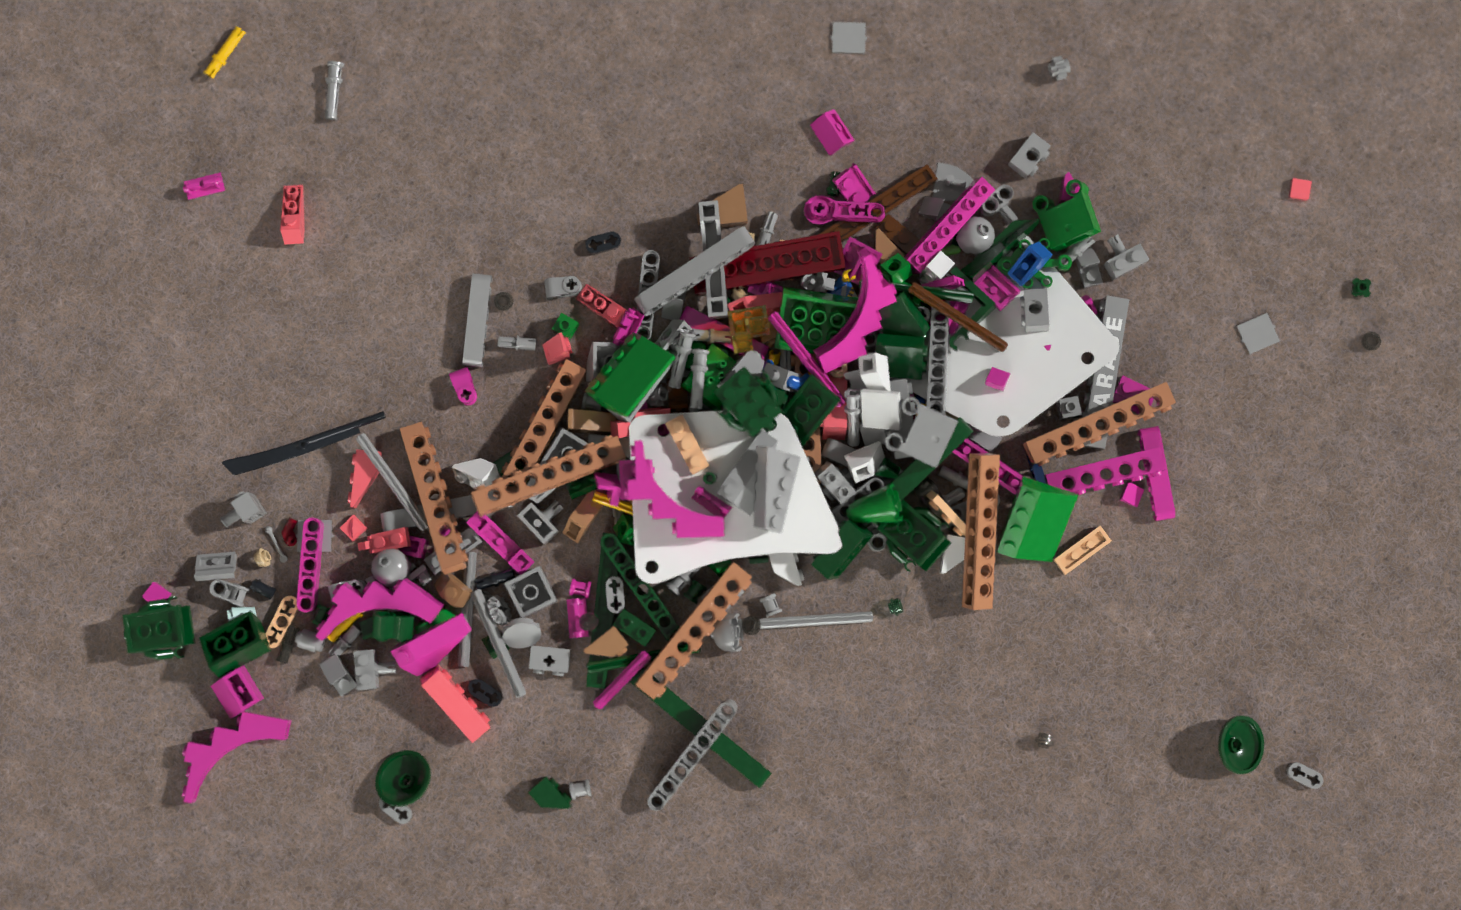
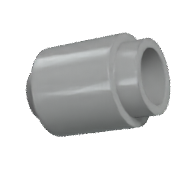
[295,629,326,653]

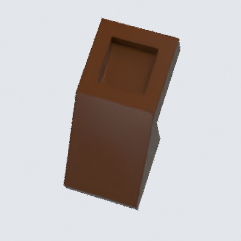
[667,377,689,414]

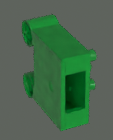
[1032,179,1101,252]
[681,344,736,411]

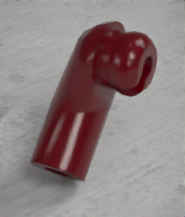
[281,517,298,546]

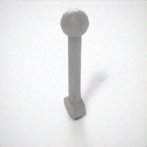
[265,526,288,563]

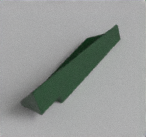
[960,218,1039,283]

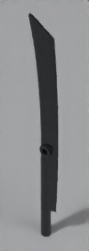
[222,411,386,475]

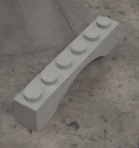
[698,200,729,319]

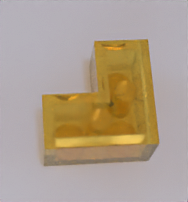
[727,305,770,354]

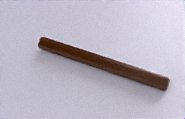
[908,282,1008,352]

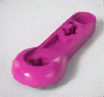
[804,195,885,225]

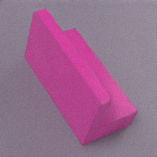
[810,109,855,156]
[594,472,621,506]

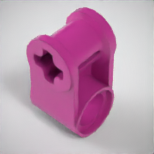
[449,367,477,406]

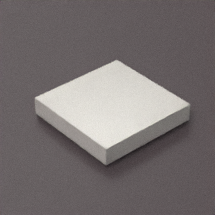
[861,389,902,431]

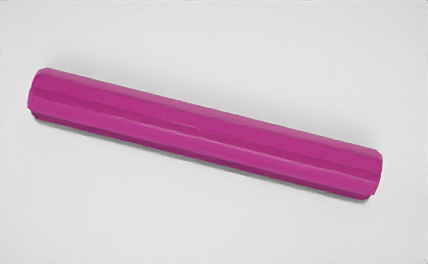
[593,651,651,710]

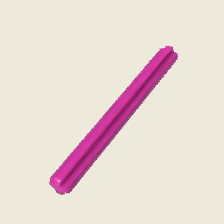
[768,312,846,407]

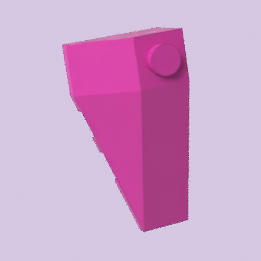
[391,613,472,676]

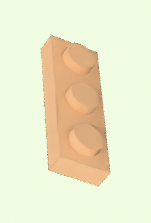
[665,415,709,475]
[926,490,966,537]
[1053,526,1112,575]

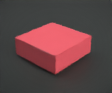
[1289,178,1312,201]

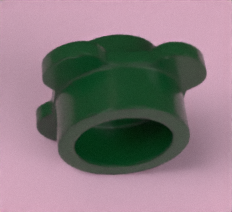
[1352,278,1371,297]

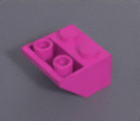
[211,666,264,719]

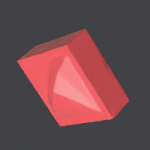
[340,514,368,542]

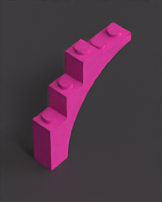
[813,248,897,373]
[624,440,724,538]
[316,578,444,641]
[182,712,291,803]

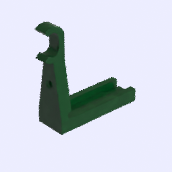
[949,266,996,352]

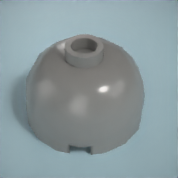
[956,217,995,256]
[371,549,412,588]
[711,613,743,652]

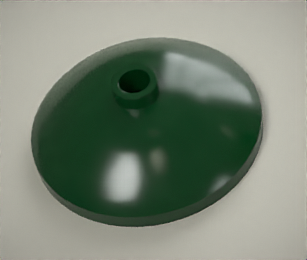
[1218,716,1264,774]
[375,750,431,807]

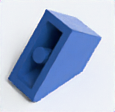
[1007,242,1053,286]

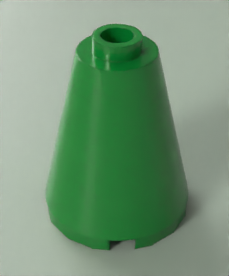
[846,483,903,523]

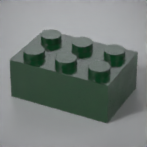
[811,520,874,580]
[199,610,271,678]

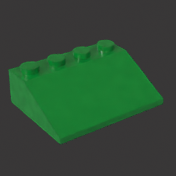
[774,287,859,354]
[585,332,676,417]
[997,477,1078,562]

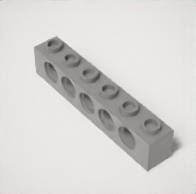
[606,319,692,423]

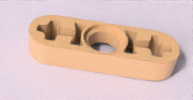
[265,596,298,648]

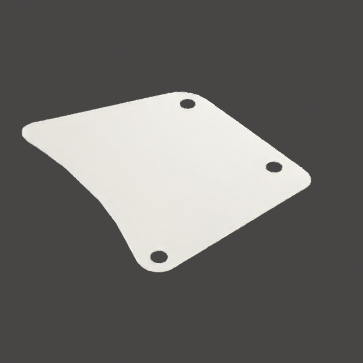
[889,236,1119,436]
[629,411,842,584]

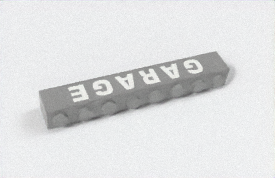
[1078,295,1130,451]

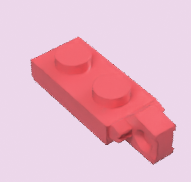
[358,527,411,554]

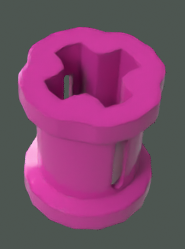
[569,578,592,599]

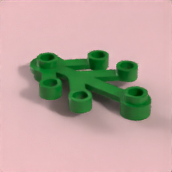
[997,238,1072,289]

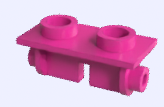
[183,172,225,200]
[613,307,644,346]
[691,486,732,518]
[567,598,589,638]

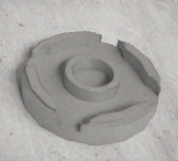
[502,618,541,649]

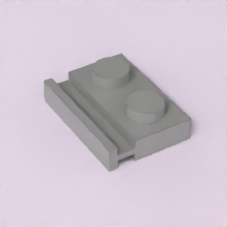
[194,552,237,581]

